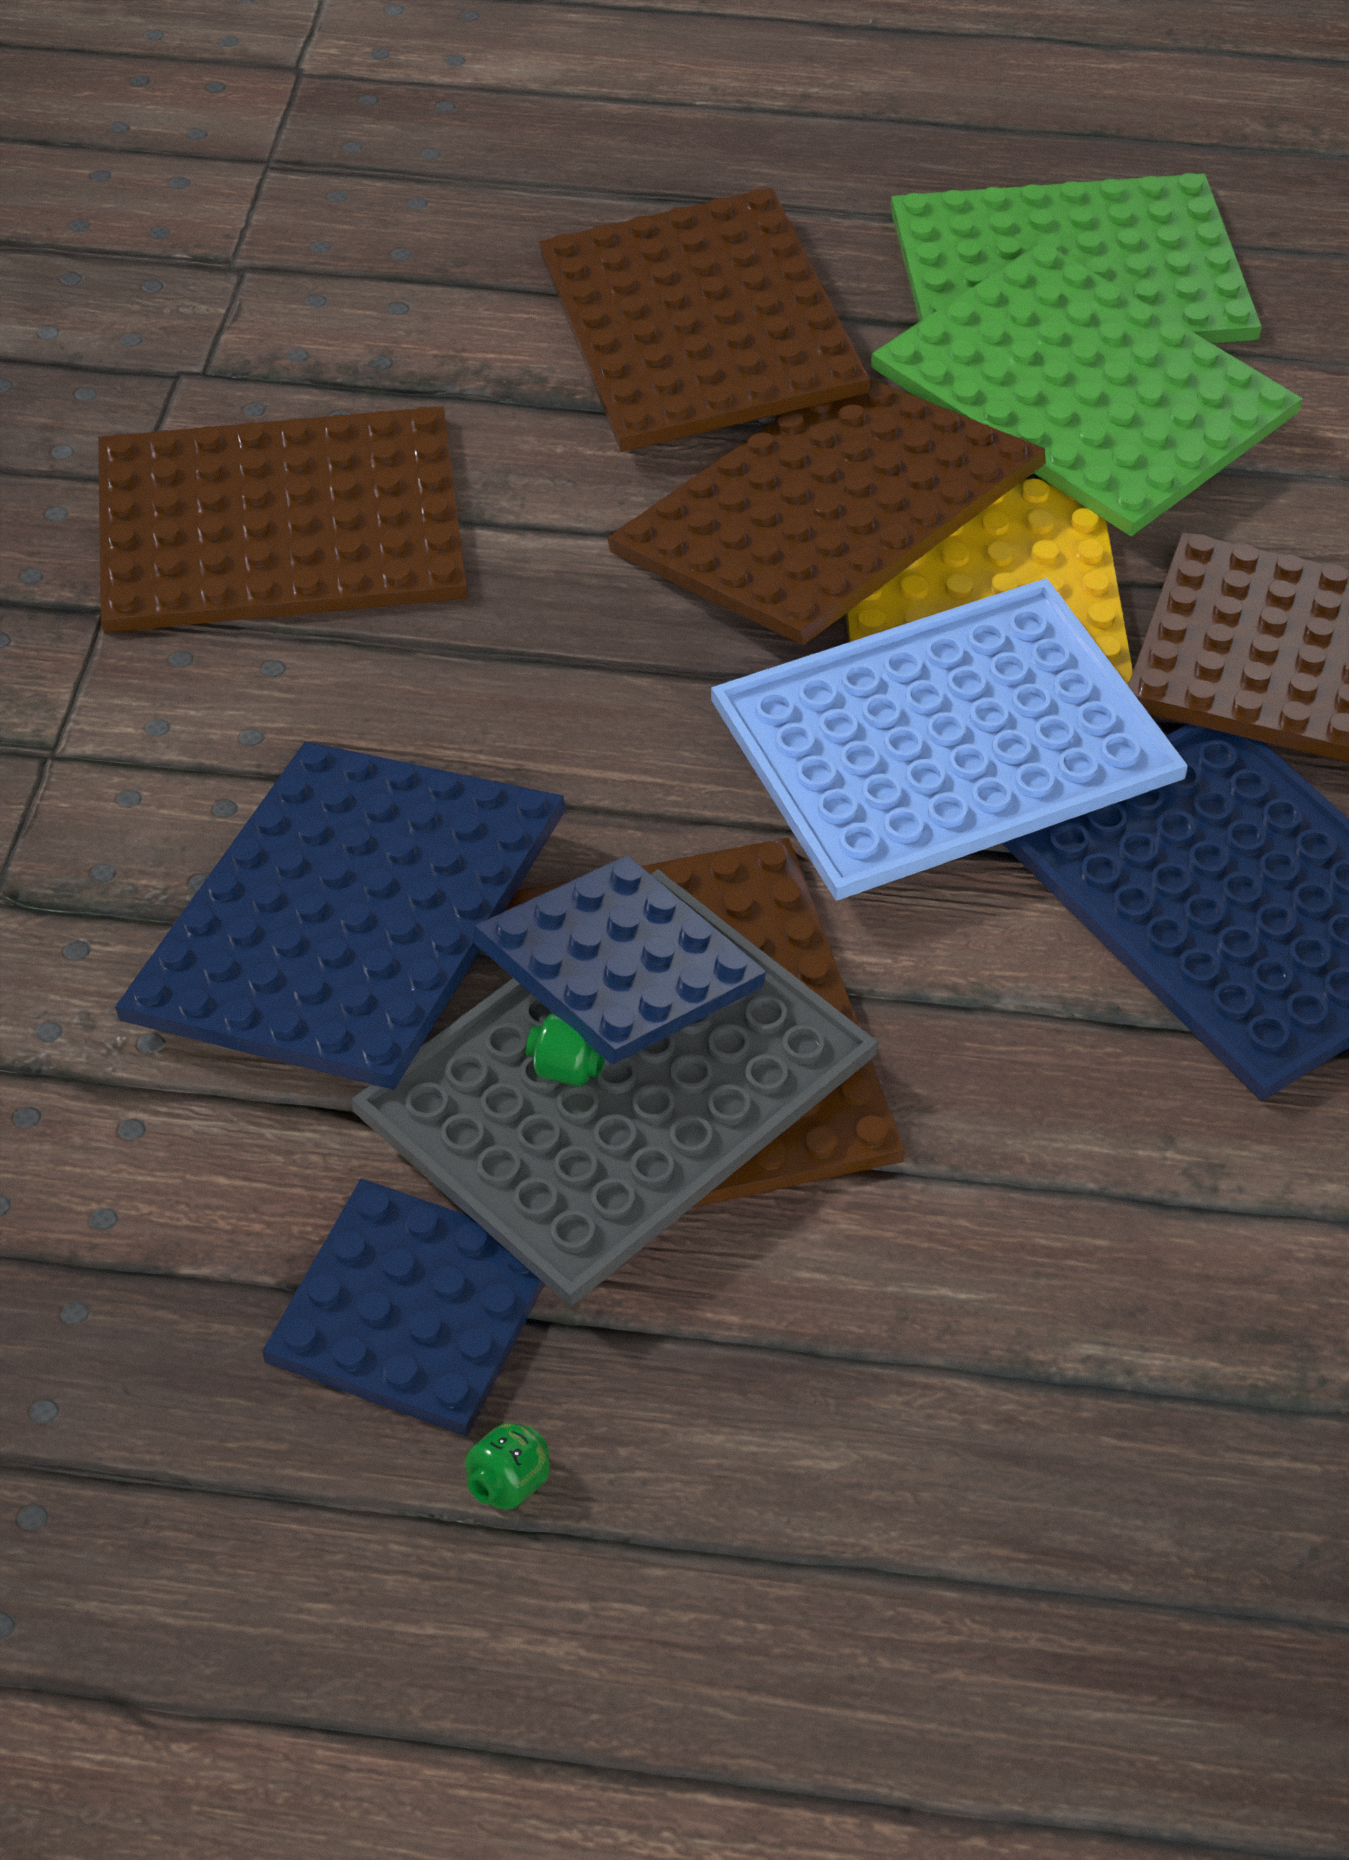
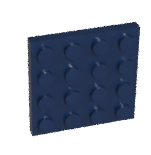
[472,855,767,1065]
[262,1178,545,1437]

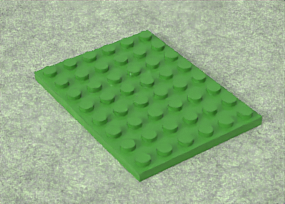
[890,173,1262,343]
[871,242,1303,537]

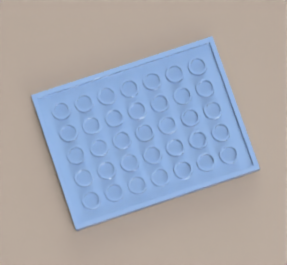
[711,578,1188,901]

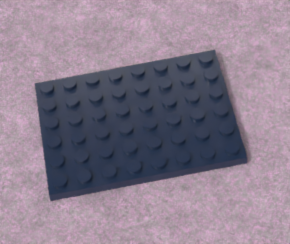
[1002,724,1349,1101]
[115,741,566,1090]

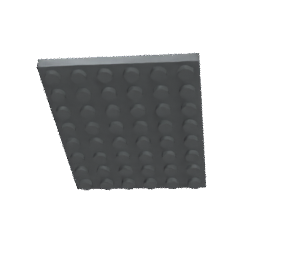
[351,870,878,1307]

